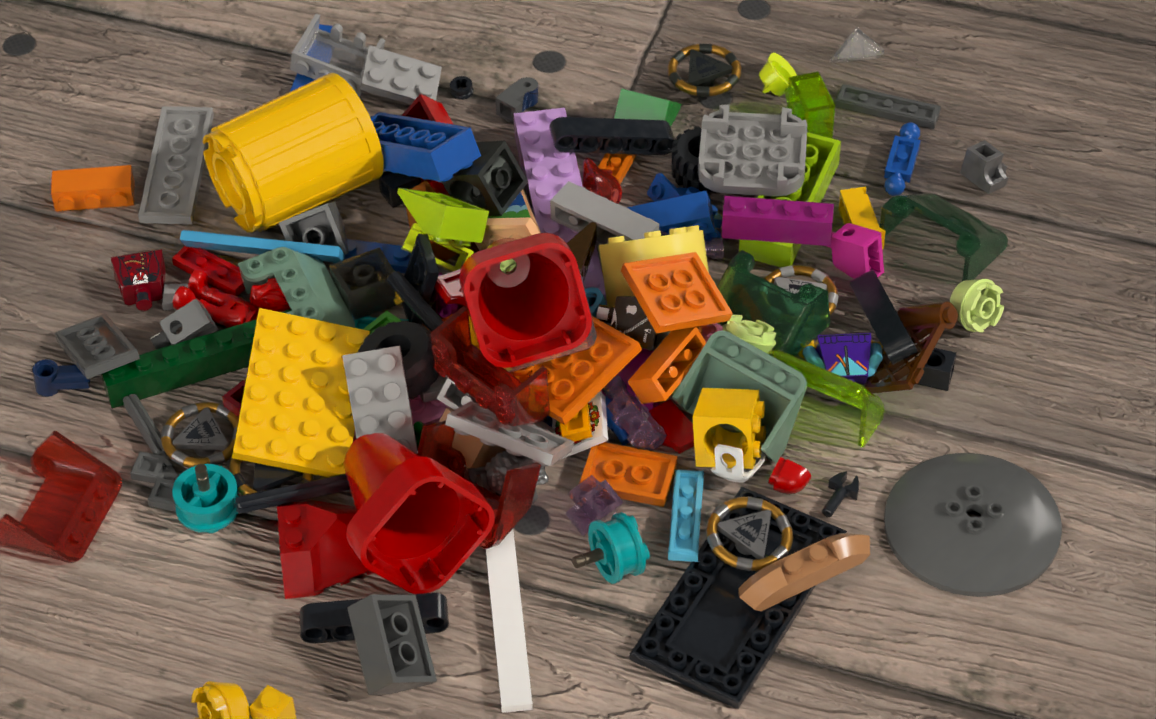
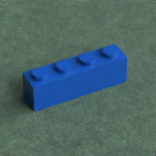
[627,191,715,236]

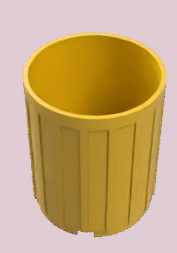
[202,72,384,233]

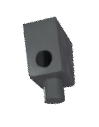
[150,298,218,350]

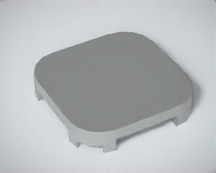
[698,104,807,196]

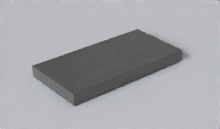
[54,313,140,379]

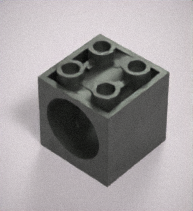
[442,140,528,216]

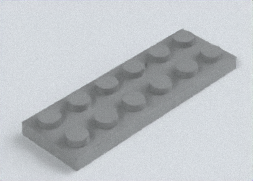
[138,106,214,224]

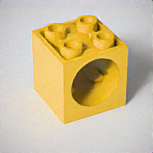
[692,388,766,469]

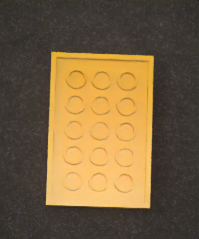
[232,308,370,477]

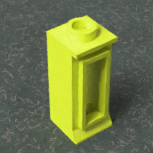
[401,223,474,272]

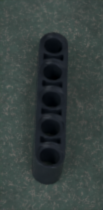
[549,117,675,155]
[849,269,918,365]
[300,593,449,644]

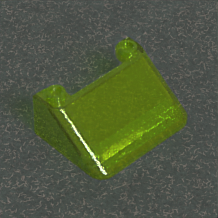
[767,349,884,448]

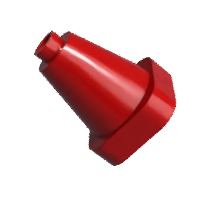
[459,233,592,368]
[344,433,495,594]

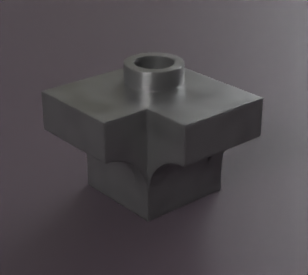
[960,140,1008,194]

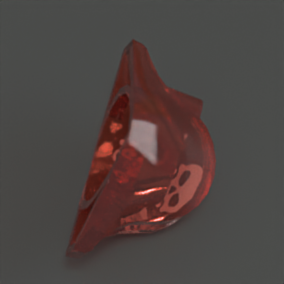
[583,158,622,204]

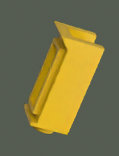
[838,186,886,250]

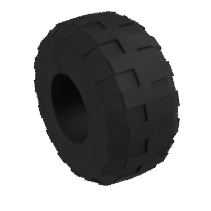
[357,321,443,400]

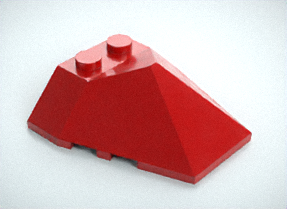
[277,499,373,599]

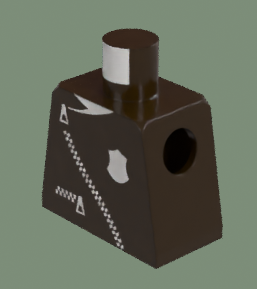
[596,296,658,351]

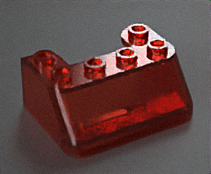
[431,306,550,426]

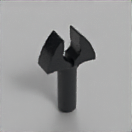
[822,471,859,517]

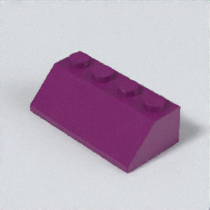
[722,196,834,246]

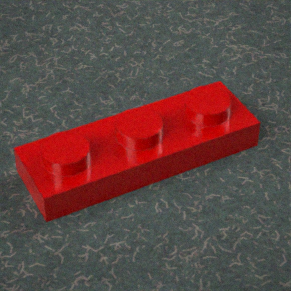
[172,246,245,296]

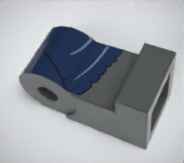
[496,77,538,124]

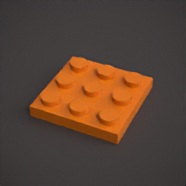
[621,252,733,333]

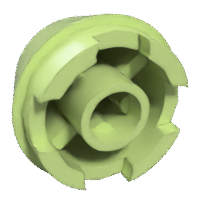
[950,279,1004,332]
[722,315,777,354]

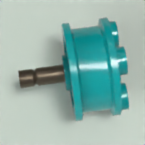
[172,464,238,533]
[572,512,650,584]

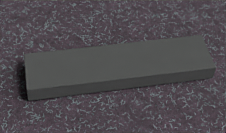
[835,84,941,130]

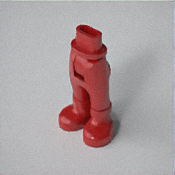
[172,268,259,328]

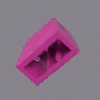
[827,223,884,279]

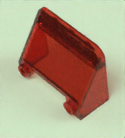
[0,431,122,563]

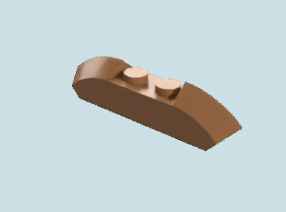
[739,533,870,611]

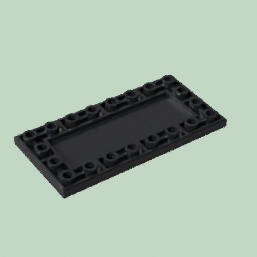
[630,487,847,709]

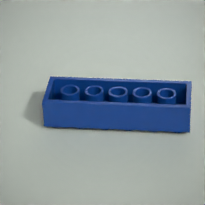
[370,112,481,182]

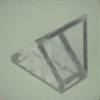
[830,27,885,63]

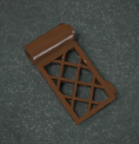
[864,302,958,394]

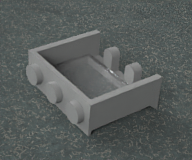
[290,14,385,97]

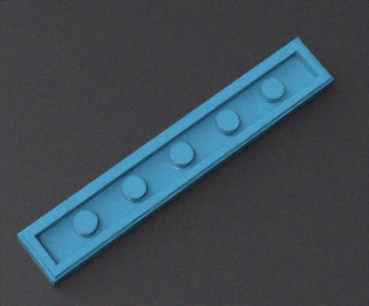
[180,230,345,263]

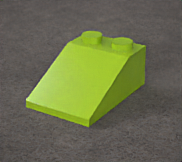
[397,188,489,246]

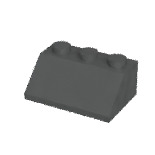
[347,594,437,695]

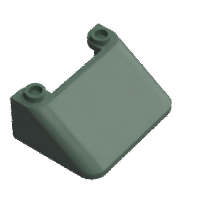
[672,330,807,464]

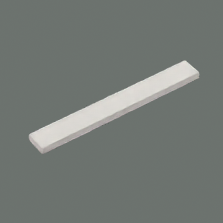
[484,509,533,713]

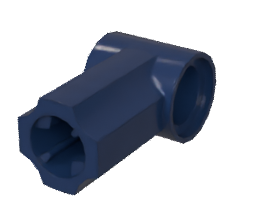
[32,359,90,397]

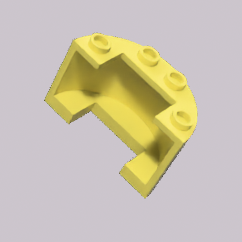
[599,225,709,307]

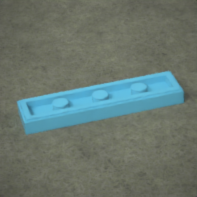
[668,470,704,562]

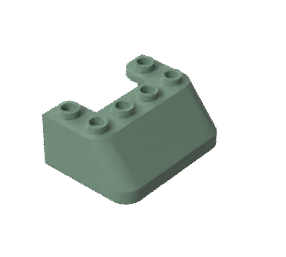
[238,247,356,328]

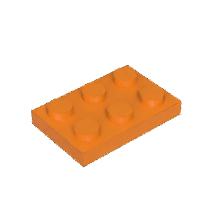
[579,442,678,507]

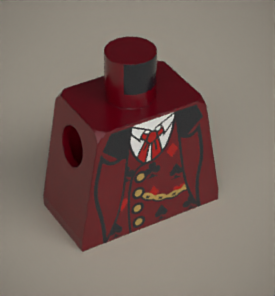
[111,249,166,311]

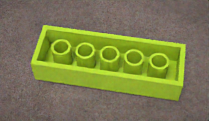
[739,132,841,268]

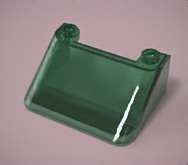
[880,193,1008,281]
[709,250,830,364]

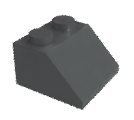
[279,201,348,263]

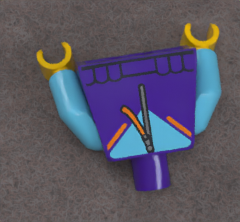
[798,333,883,400]

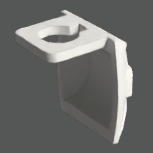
[711,444,767,483]

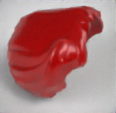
[249,278,290,312]

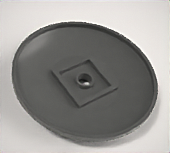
[884,453,1062,597]

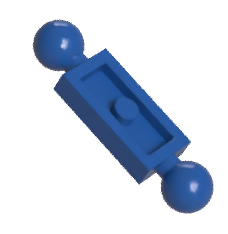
[884,122,921,196]

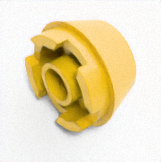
[191,681,250,719]

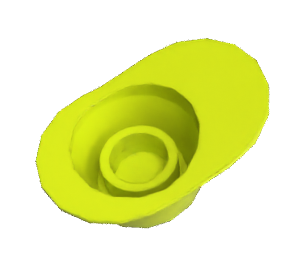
[759,53,799,97]

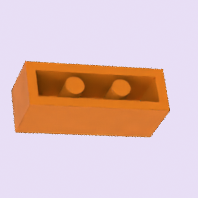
[51,165,135,212]
[627,327,706,404]

